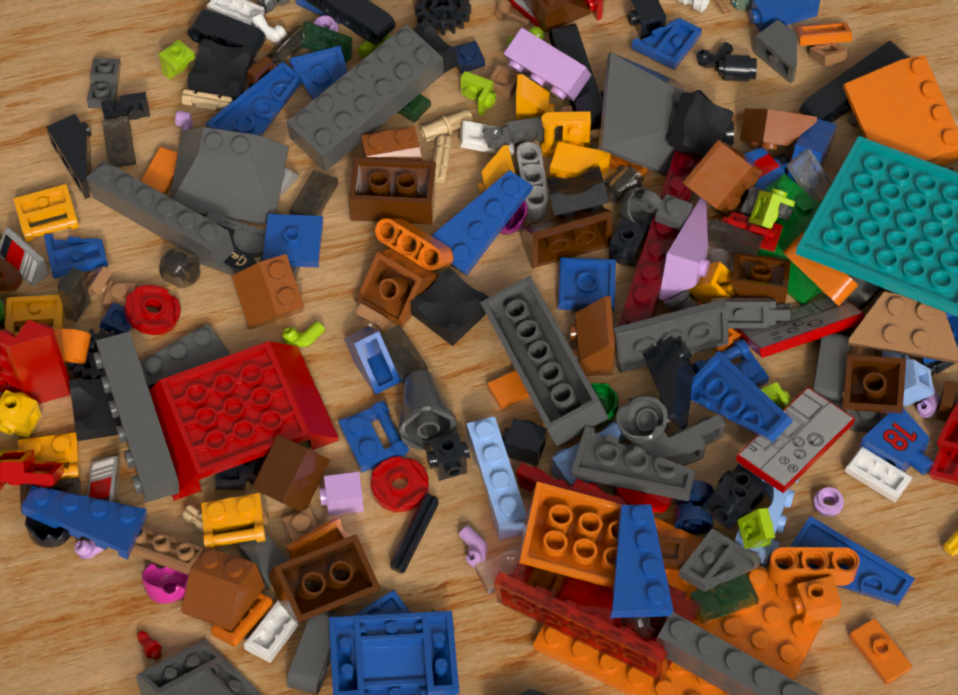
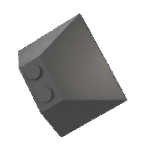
[599,52,689,176]
[170,127,289,225]
[136,639,262,695]

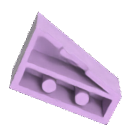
[504,27,591,102]

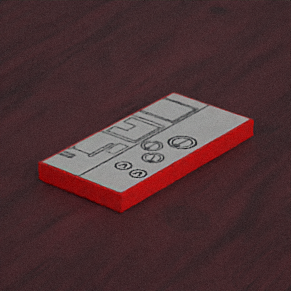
[737,297,865,358]
[736,387,855,494]

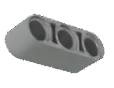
[517,142,548,222]

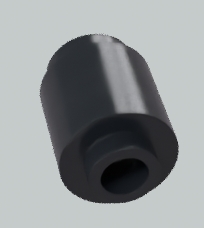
[718,54,757,82]

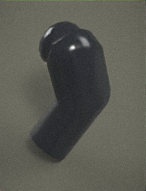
[696,42,733,68]

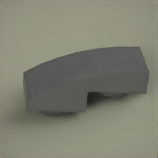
[87,58,121,108]
[235,534,287,589]

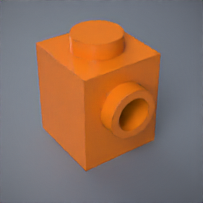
[791,576,842,624]

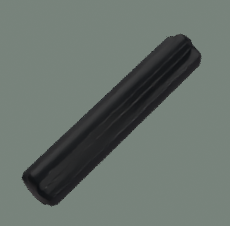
[390,494,439,573]

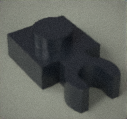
[101,92,150,121]
[214,461,263,490]

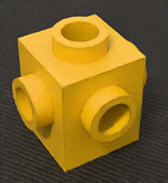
[0,390,42,438]

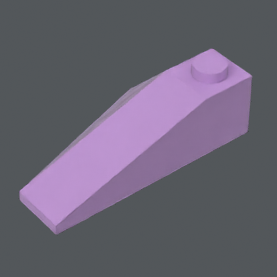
[659,197,710,300]

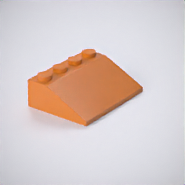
[842,55,958,166]
[519,482,654,588]

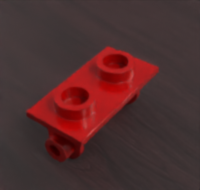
[722,212,783,252]

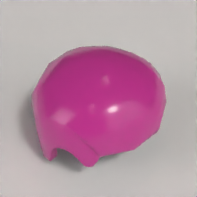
[142,563,189,604]

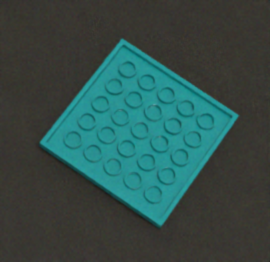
[796,136,958,317]

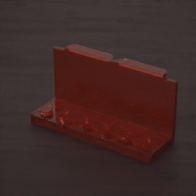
[494,561,701,682]

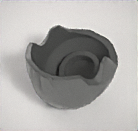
[616,395,668,444]

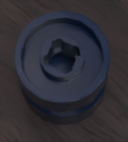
[674,480,714,535]

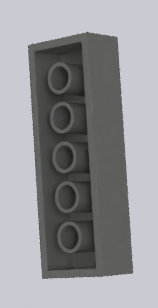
[286,24,444,172]
[480,276,609,446]

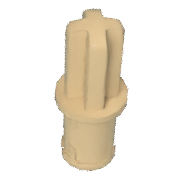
[420,110,473,142]

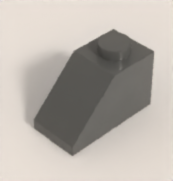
[753,20,797,84]

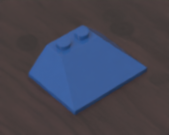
[329,611,459,695]

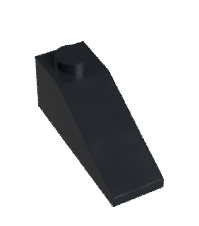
[46,114,92,199]
[643,336,694,429]

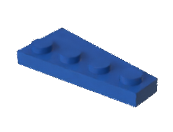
[289,46,348,100]
[206,62,301,136]
[432,170,533,276]
[691,351,793,442]
[22,485,147,560]
[610,504,673,618]
[778,516,915,606]

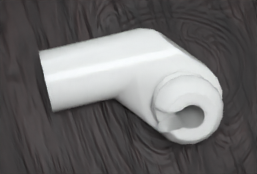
[250,11,286,43]

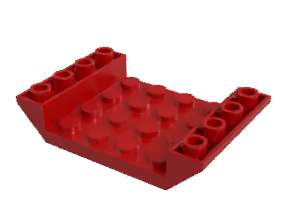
[0,319,71,404]
[149,341,339,501]

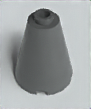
[399,370,457,450]

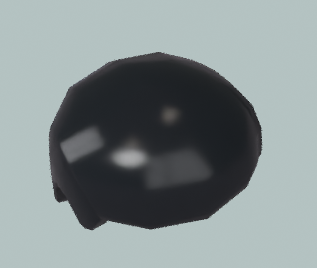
[25,516,72,548]

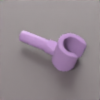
[175,111,193,131]

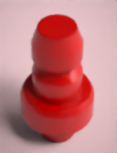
[137,630,162,660]

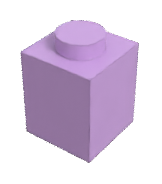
[319,472,364,516]

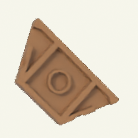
[848,292,958,363]

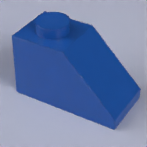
[344,326,401,394]

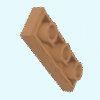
[130,526,206,575]

